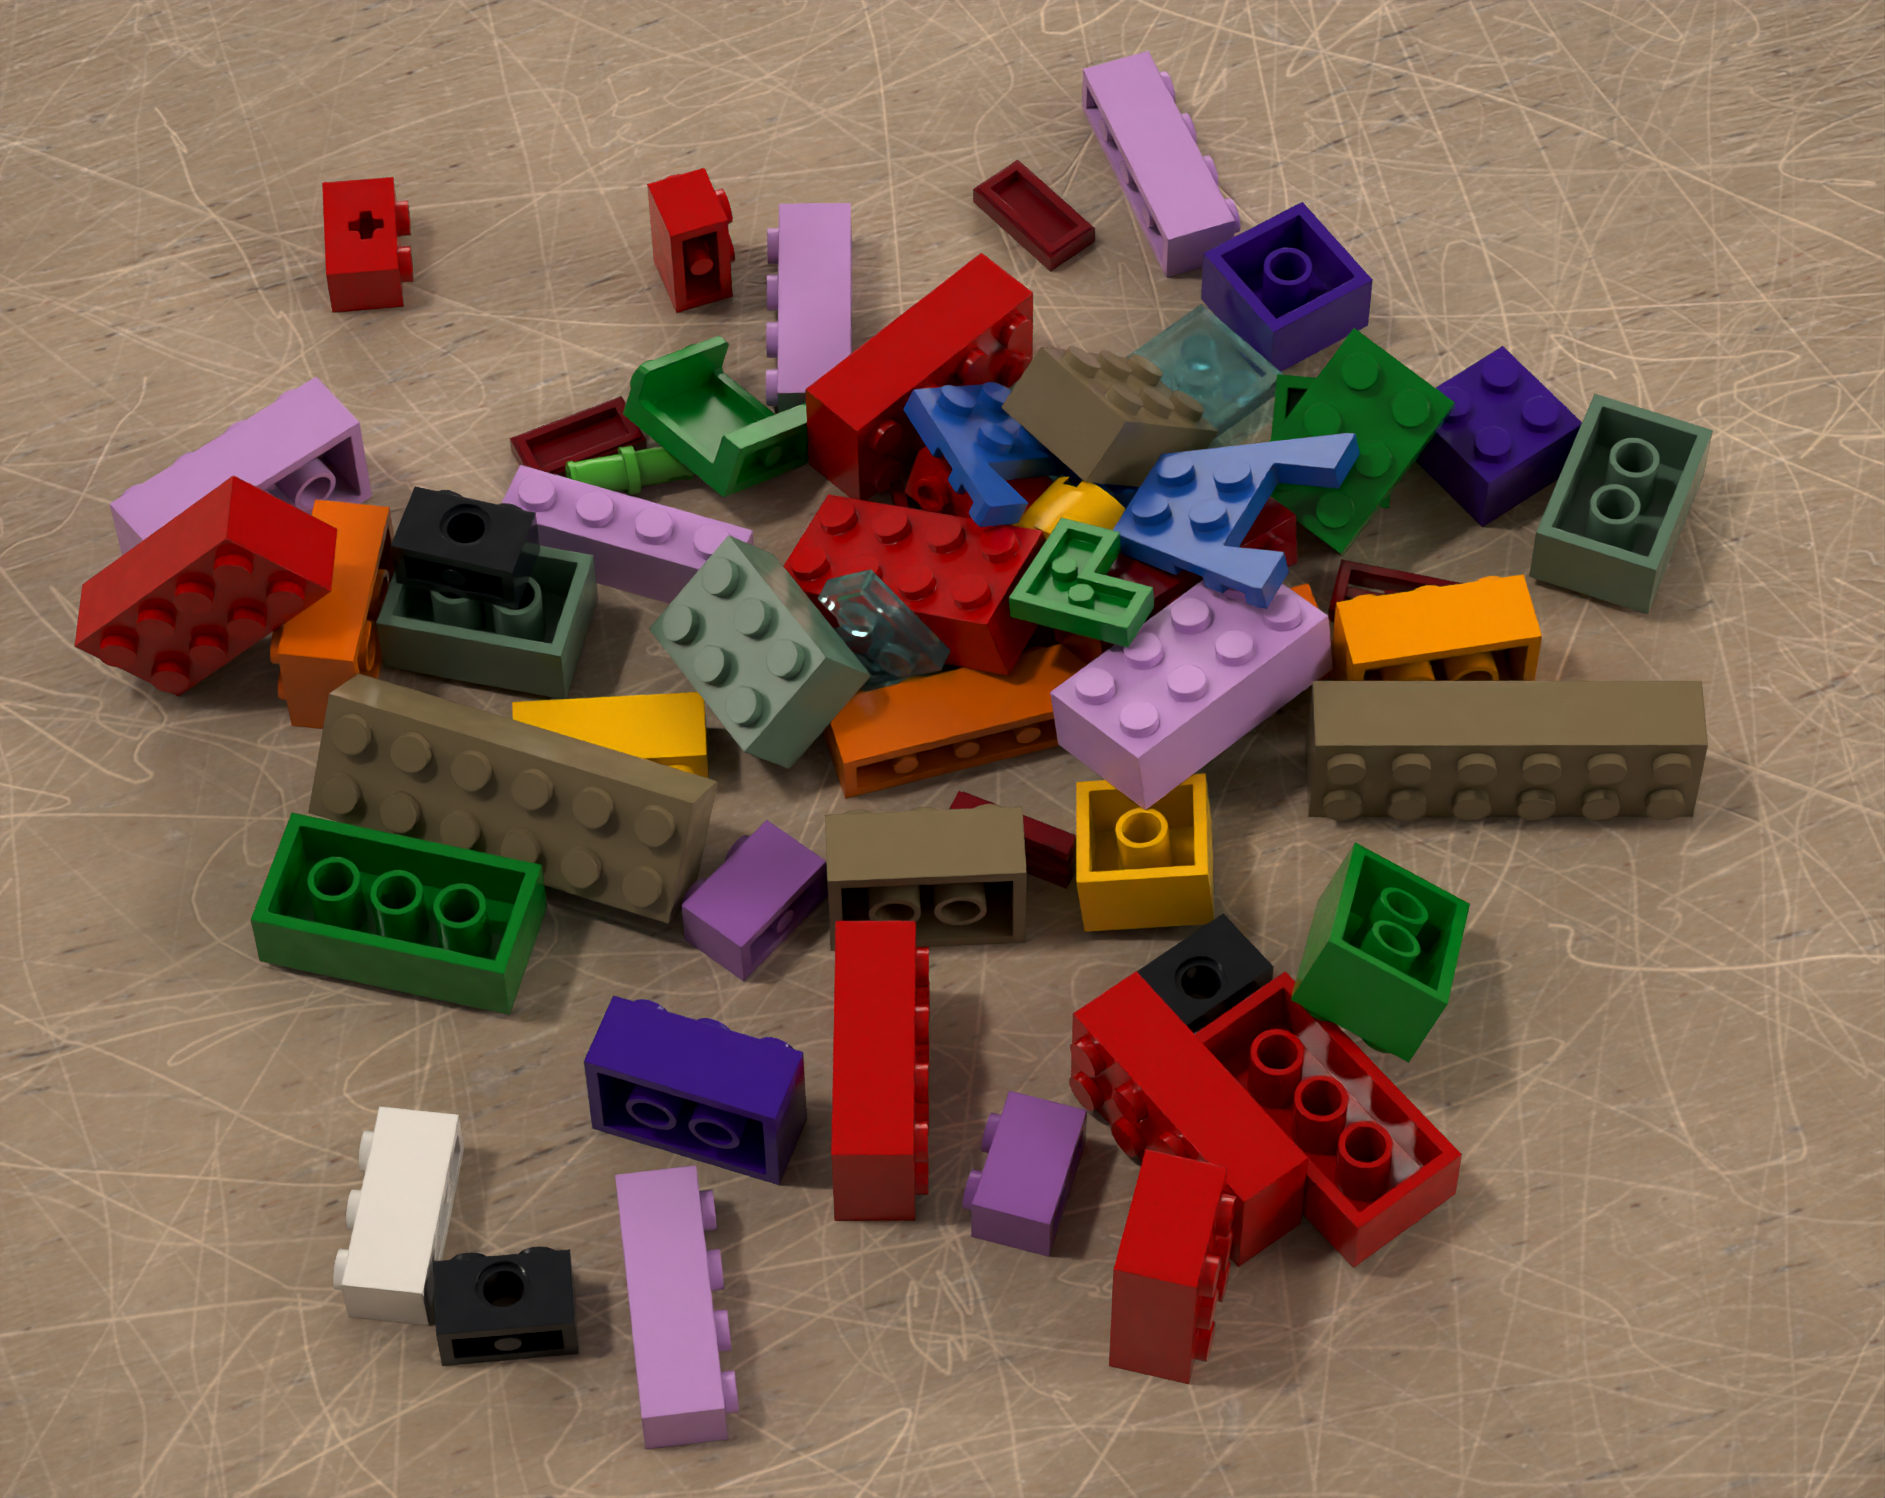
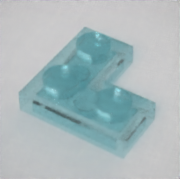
[818,569,951,687]

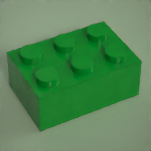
[1269,328,1455,556]
[1291,842,1470,1063]

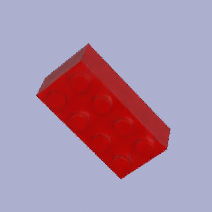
[805,252,1034,501]
[74,475,337,697]
[783,494,1046,676]
[831,921,930,1221]
[1069,971,1308,1267]
[1195,971,1462,1268]

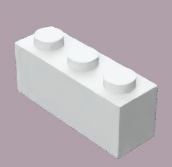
[333,1106,464,1326]

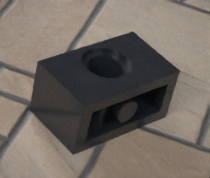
[390,486,540,610]
[1137,913,1274,1034]
[433,1246,579,1366]

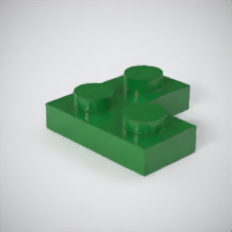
[1009,517,1154,648]

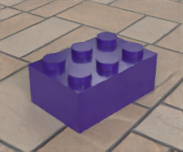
[584,995,807,1186]

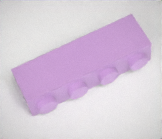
[1082,51,1241,278]
[766,203,852,413]
[502,465,754,604]
[615,1165,739,1449]

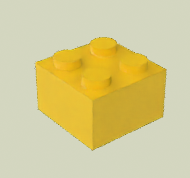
[1076,773,1214,932]

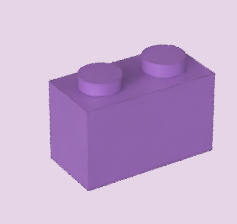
[681,820,828,982]
[962,1091,1087,1257]

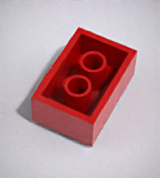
[1109,1149,1237,1384]

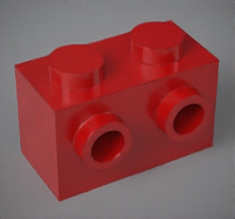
[647,168,735,313]

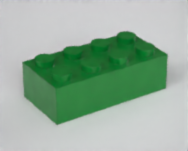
[250,812,547,1015]

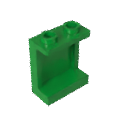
[623,336,808,497]

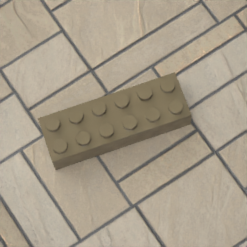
[308,673,718,924]
[1306,681,1708,821]

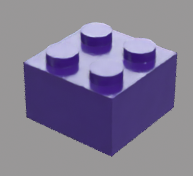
[1201,202,1373,377]
[1415,346,1582,527]

